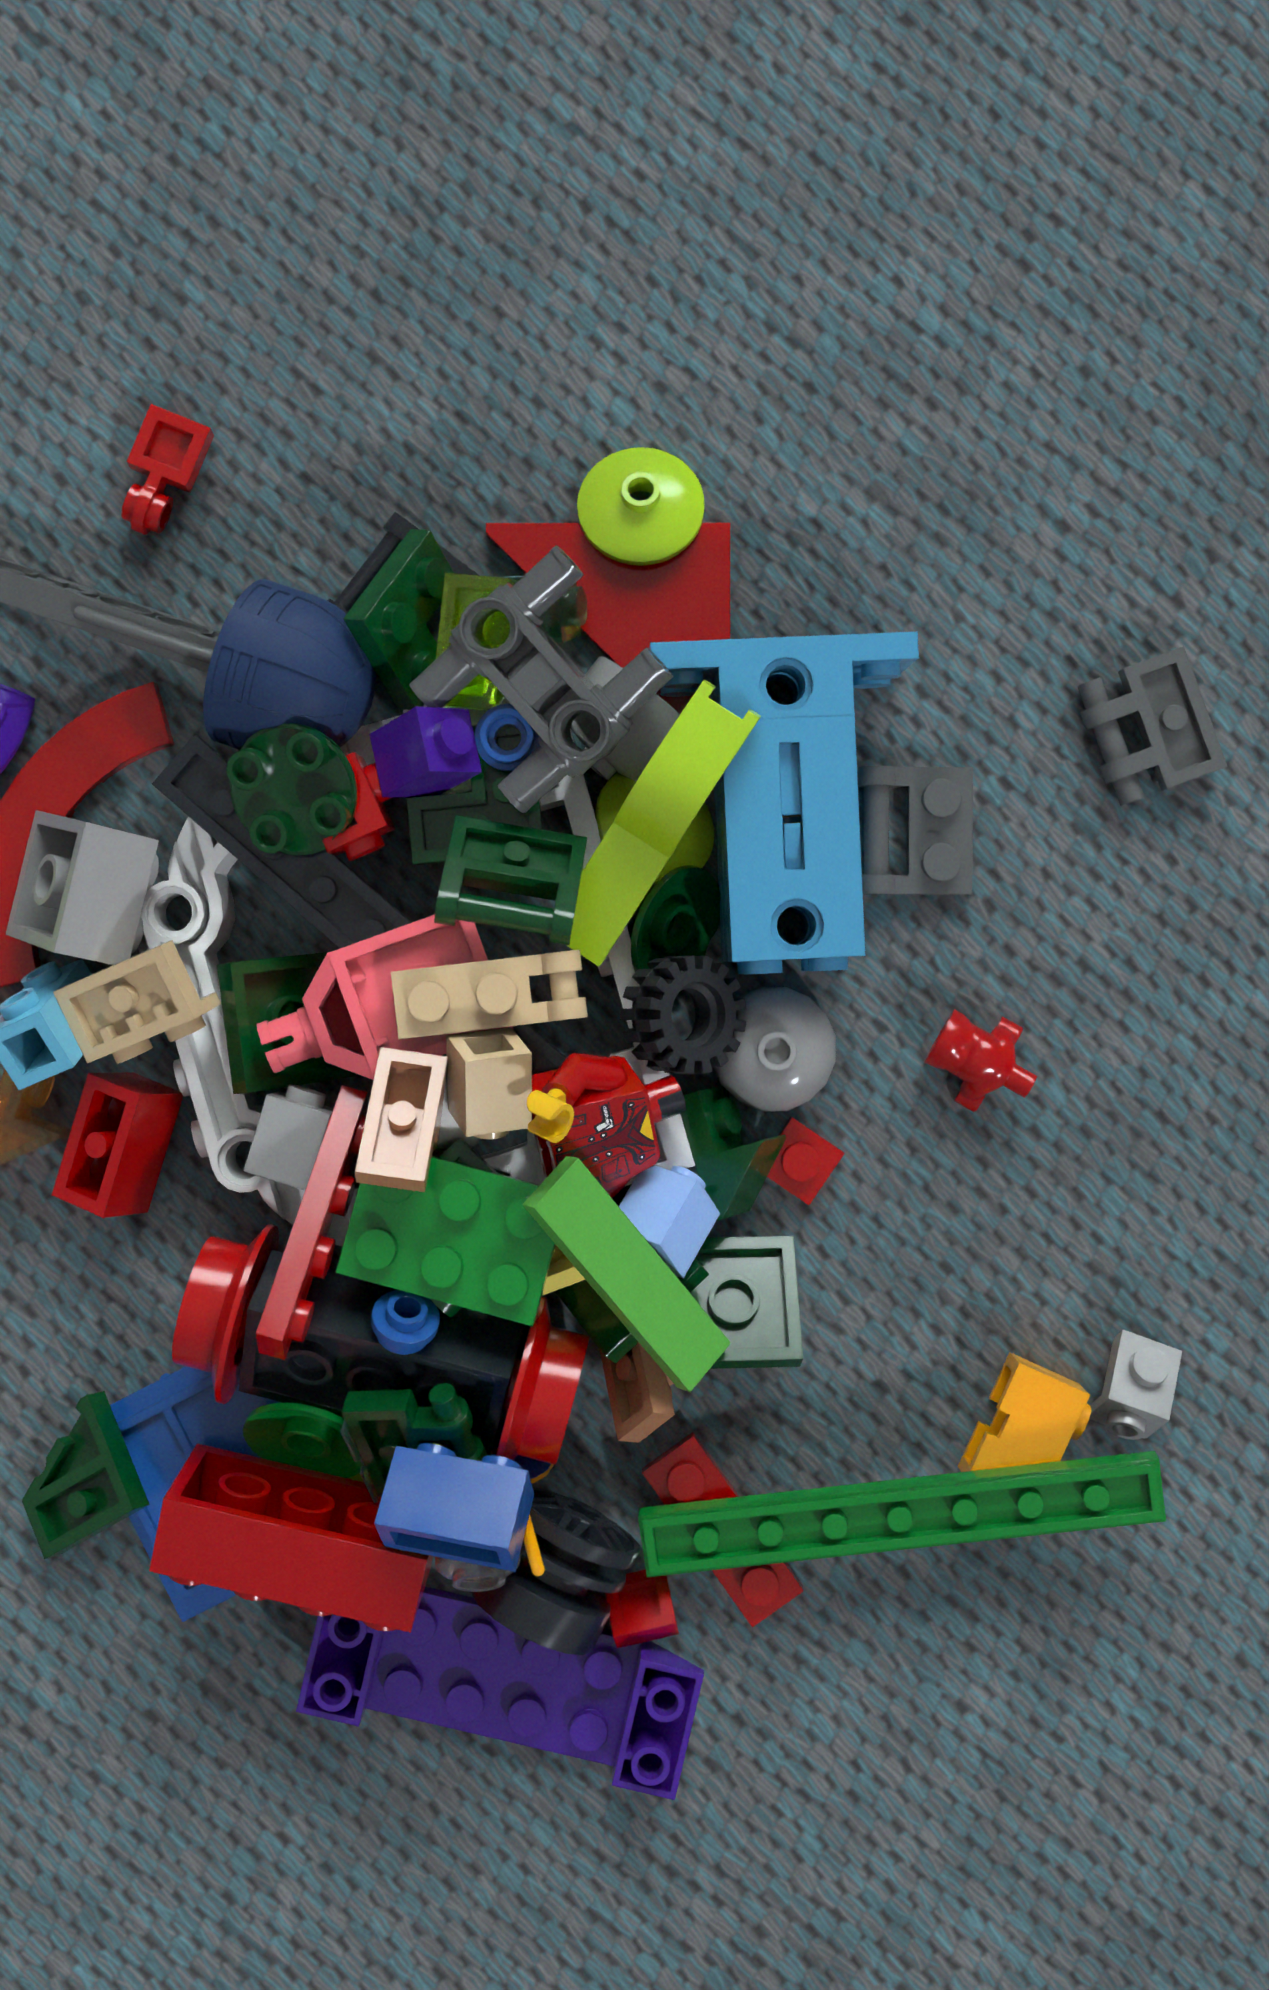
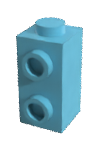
[0,958,92,1090]

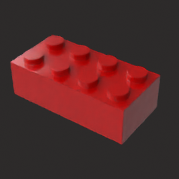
[149,1443,433,1633]

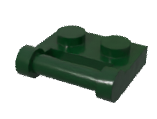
[434,815,588,945]

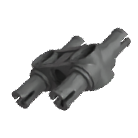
[409,545,674,813]

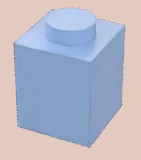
[619,1165,720,1278]

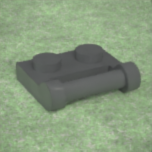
[858,765,973,895]

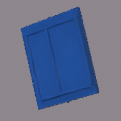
[110,1366,282,1622]

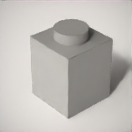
[244,1084,334,1190]

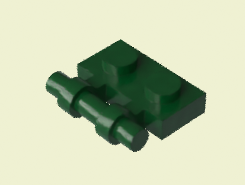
[342,1383,488,1497]

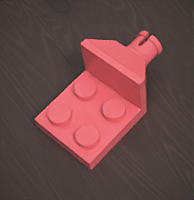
[256,915,513,1080]

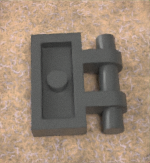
[1077,646,1228,806]

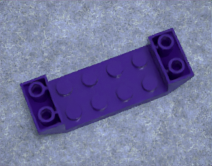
[296,1586,704,1800]

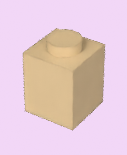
[446,1027,532,1139]

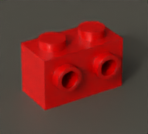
[52,1072,183,1218]

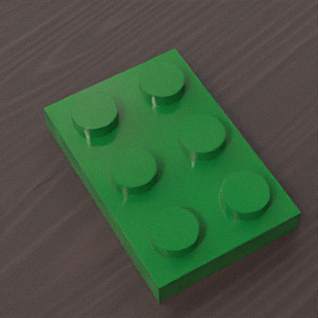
[336,1156,556,1326]

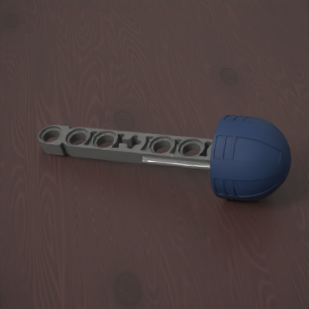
[0,558,376,750]

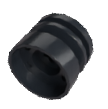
[472,1487,640,1655]

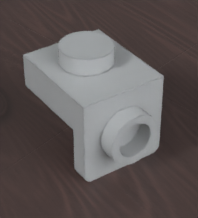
[1089,1329,1182,1440]

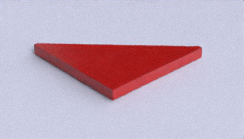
[486,523,730,714]

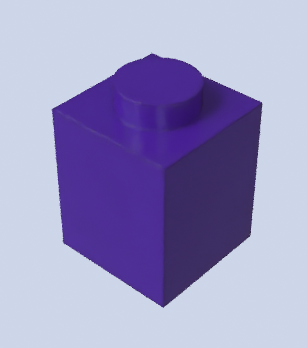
[369,706,482,797]

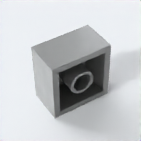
[5,810,159,965]

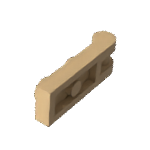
[391,950,588,1040]

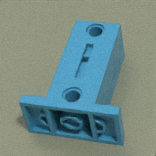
[649,631,919,975]

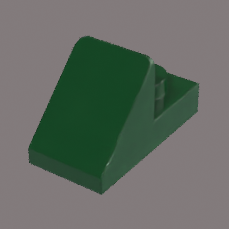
[681,1086,786,1221]

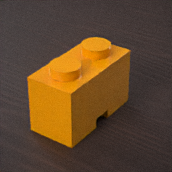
[958,1352,1091,1472]

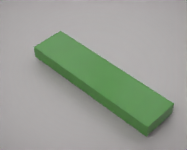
[522,1156,731,1392]

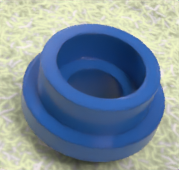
[475,704,540,771]
[371,1290,440,1355]

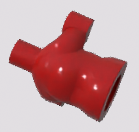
[924,1009,1038,1112]

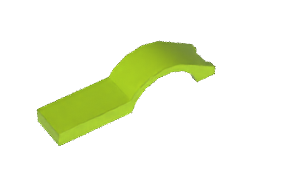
[566,680,761,967]

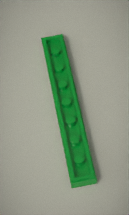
[638,1451,1166,1577]

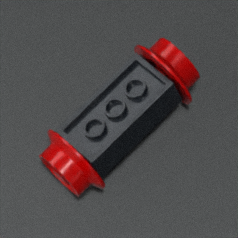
[172,1224,590,1465]

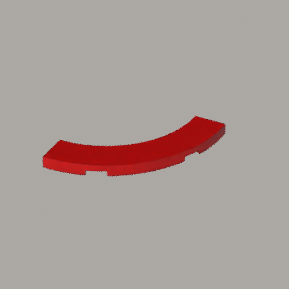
[0,682,174,988]

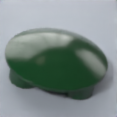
[226,723,357,855]

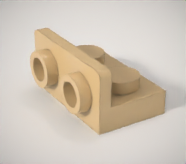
[53,940,221,1064]

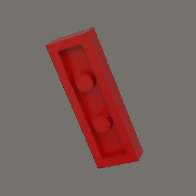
[642,1432,804,1628]

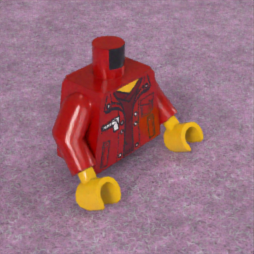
[527,1052,686,1260]

